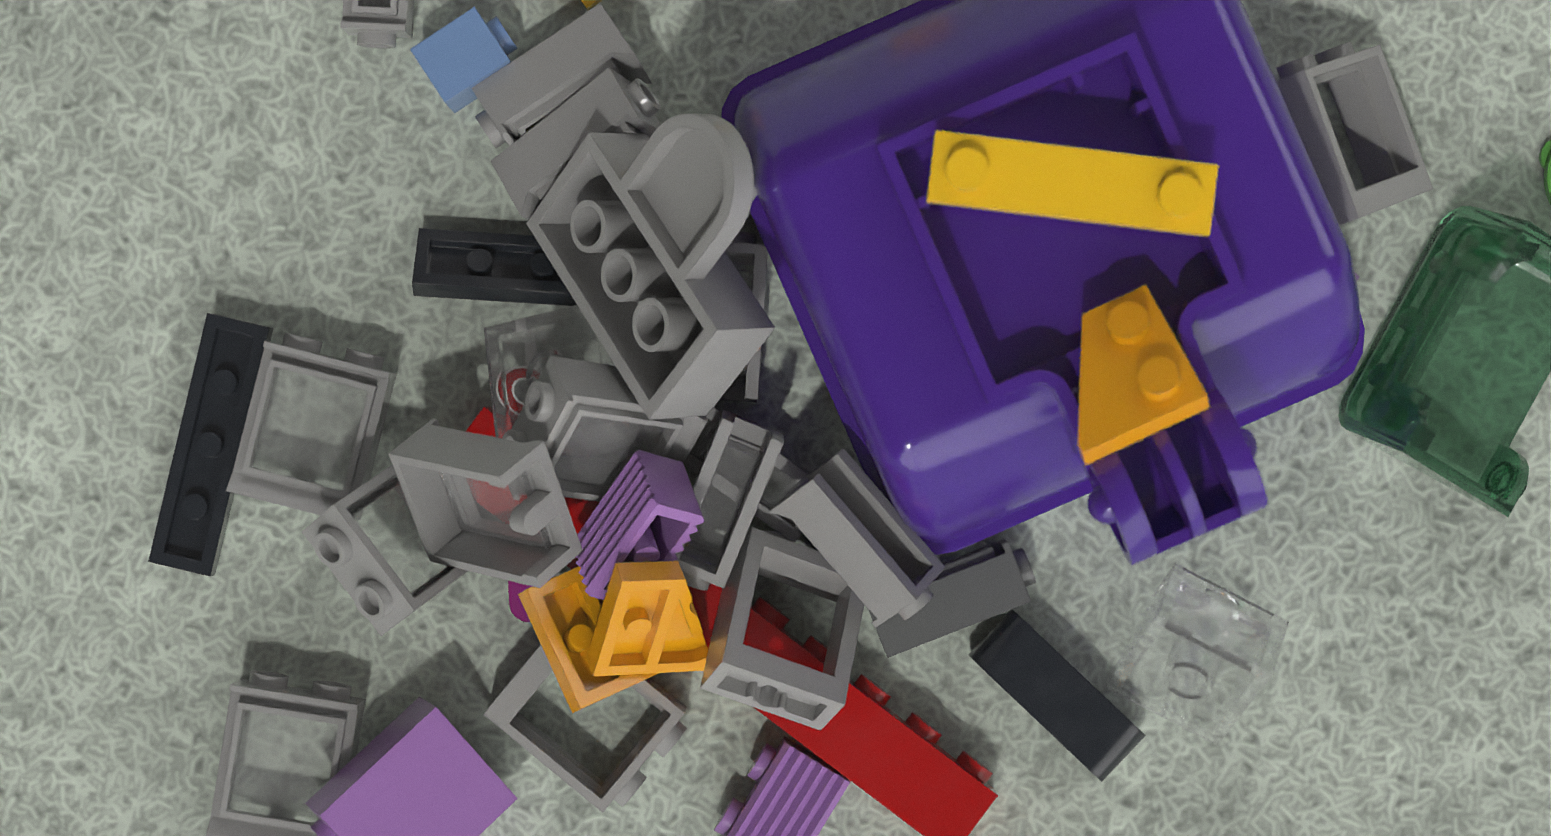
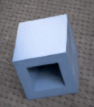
[410,7,518,113]

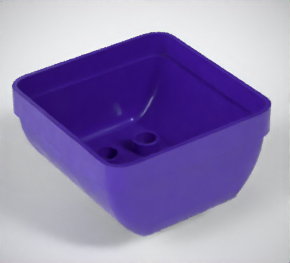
[721,0,1365,566]

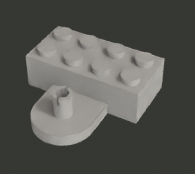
[526,114,775,420]

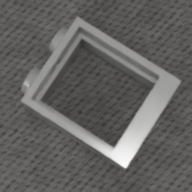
[1276,41,1433,225]
[700,527,864,730]
[483,645,687,813]

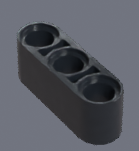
[968,609,1146,782]

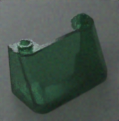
[1338,206,1551,517]

